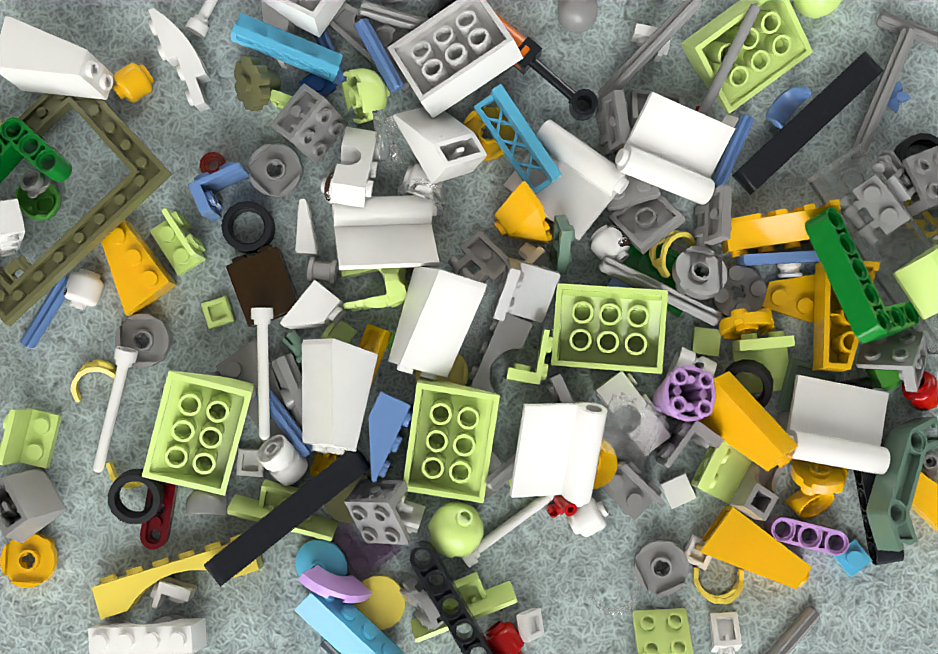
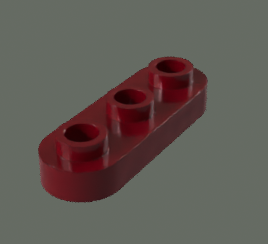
[140,482,178,550]

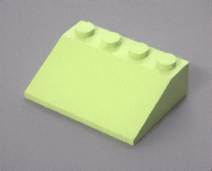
[680,0,813,114]
[551,283,668,374]
[142,370,254,496]
[403,377,500,503]

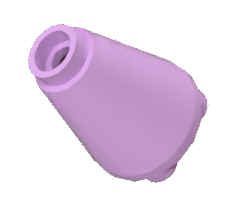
[651,365,716,422]

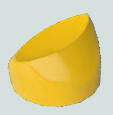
[784,490,835,519]

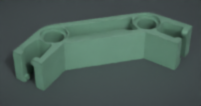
[866,417,938,552]

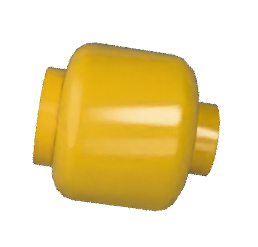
[112,62,154,103]

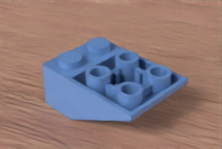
[368,391,413,482]

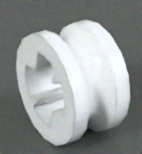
[777,263,802,278]

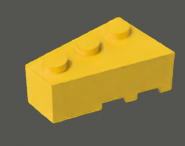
[101,220,177,316]

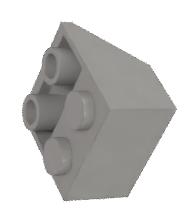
[0,467,67,543]

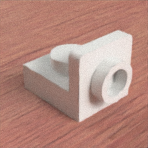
[631,23,670,62]
[150,576,197,609]
[708,612,742,654]

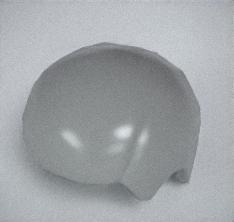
[558,0,598,33]
[186,490,228,516]

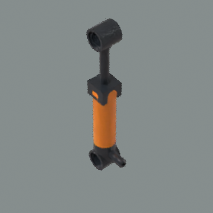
[427,0,598,121]

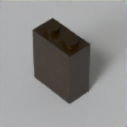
[226,245,299,328]

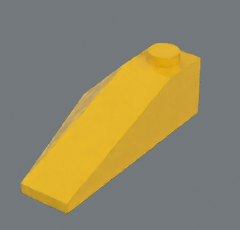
[493,181,553,245]

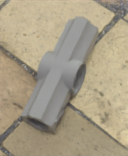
[271,353,302,429]

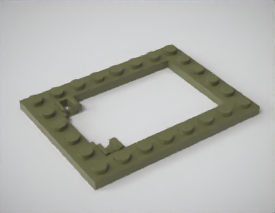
[0,93,172,326]

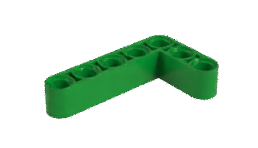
[0,117,72,183]
[805,207,920,343]

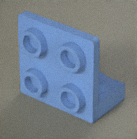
[188,162,250,222]

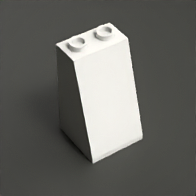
[0,16,114,100]
[388,267,487,380]
[302,338,378,455]

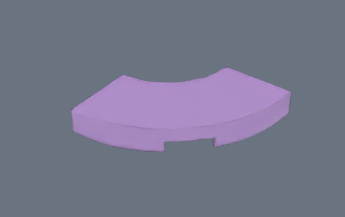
[299,565,372,603]

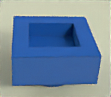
[299,73,337,98]

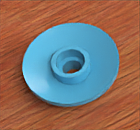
[295,539,348,577]

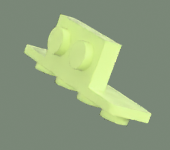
[227,479,338,541]
[410,572,518,642]

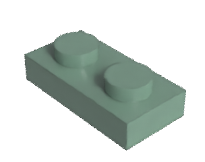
[550,215,575,275]

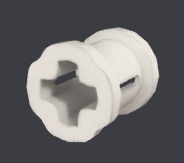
[307,257,338,284]

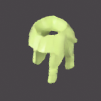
[341,267,409,312]

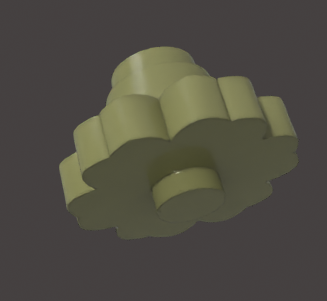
[234,55,281,111]

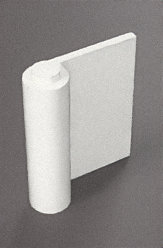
[615,91,735,205]
[504,119,629,241]
[332,195,439,270]
[786,375,890,475]
[509,403,608,507]

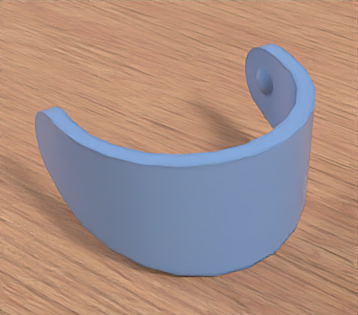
[766,85,812,130]

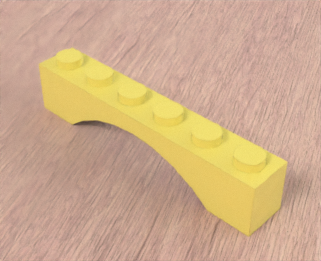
[92,533,264,619]

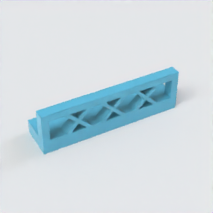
[230,13,343,82]
[473,84,562,195]

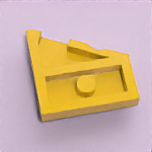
[761,274,815,323]

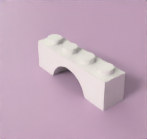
[88,618,207,654]

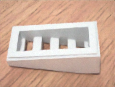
[295,199,320,256]

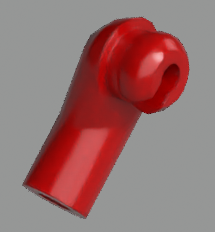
[546,495,577,518]

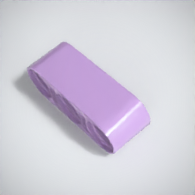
[764,514,849,555]

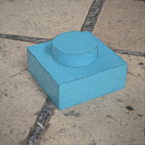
[832,538,872,577]

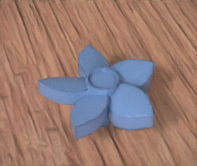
[886,81,911,113]

